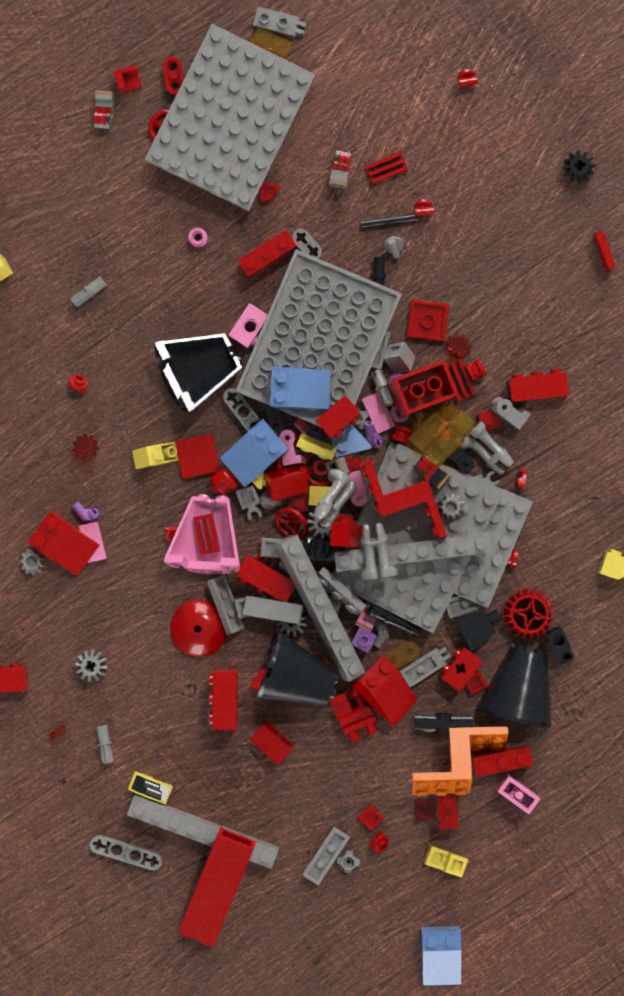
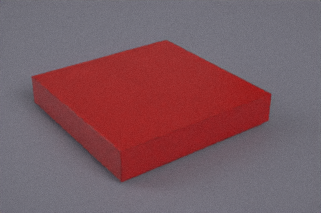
[406,299,449,342]
[175,433,220,479]

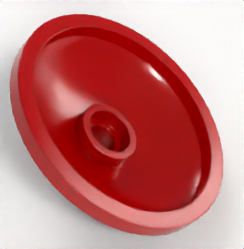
[170,600,227,657]

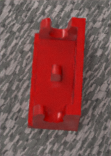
[250,720,295,765]

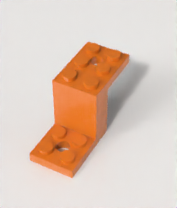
[412,727,508,797]

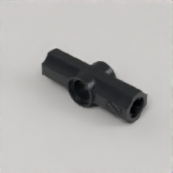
[414,713,473,734]

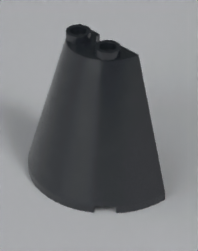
[154,334,242,413]
[257,631,340,705]
[476,644,552,727]

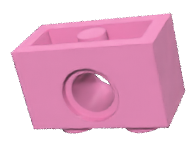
[229,303,267,349]
[496,773,540,814]

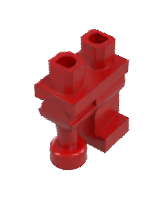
[329,688,378,743]

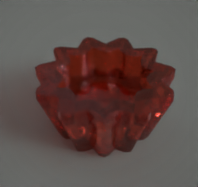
[445,332,472,360]
[72,434,100,461]

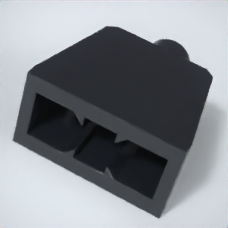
[453,608,502,651]

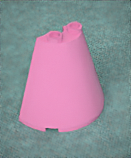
[164,494,240,575]

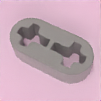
[292,229,322,259]

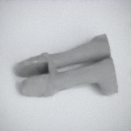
[457,421,514,475]
[313,469,357,528]
[361,523,398,580]

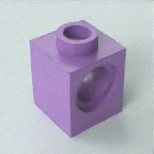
[351,627,377,653]

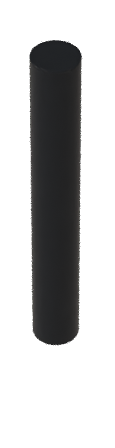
[361,214,419,229]

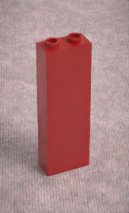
[178,827,256,947]

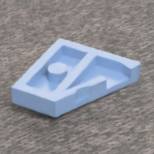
[331,425,371,458]

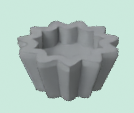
[437,493,465,521]
[18,548,46,575]

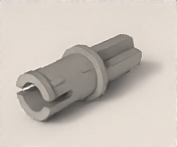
[71,276,107,307]
[371,369,394,407]
[96,725,113,764]

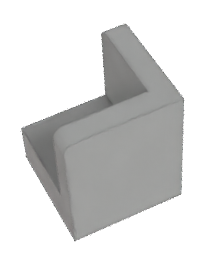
[384,342,415,374]

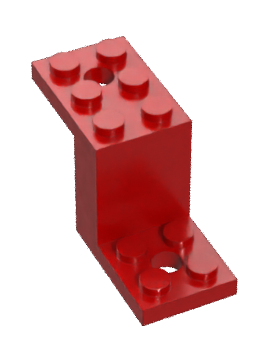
[361,458,447,539]

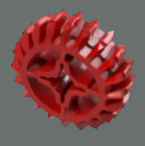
[503,588,555,640]

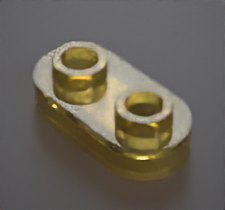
[384,641,420,668]

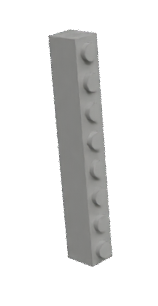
[334,533,492,572]
[274,535,365,682]
[127,794,279,869]

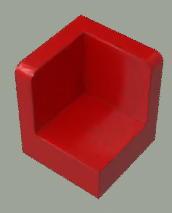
[114,65,142,94]

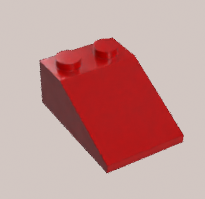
[27,511,100,576]
[352,655,417,727]

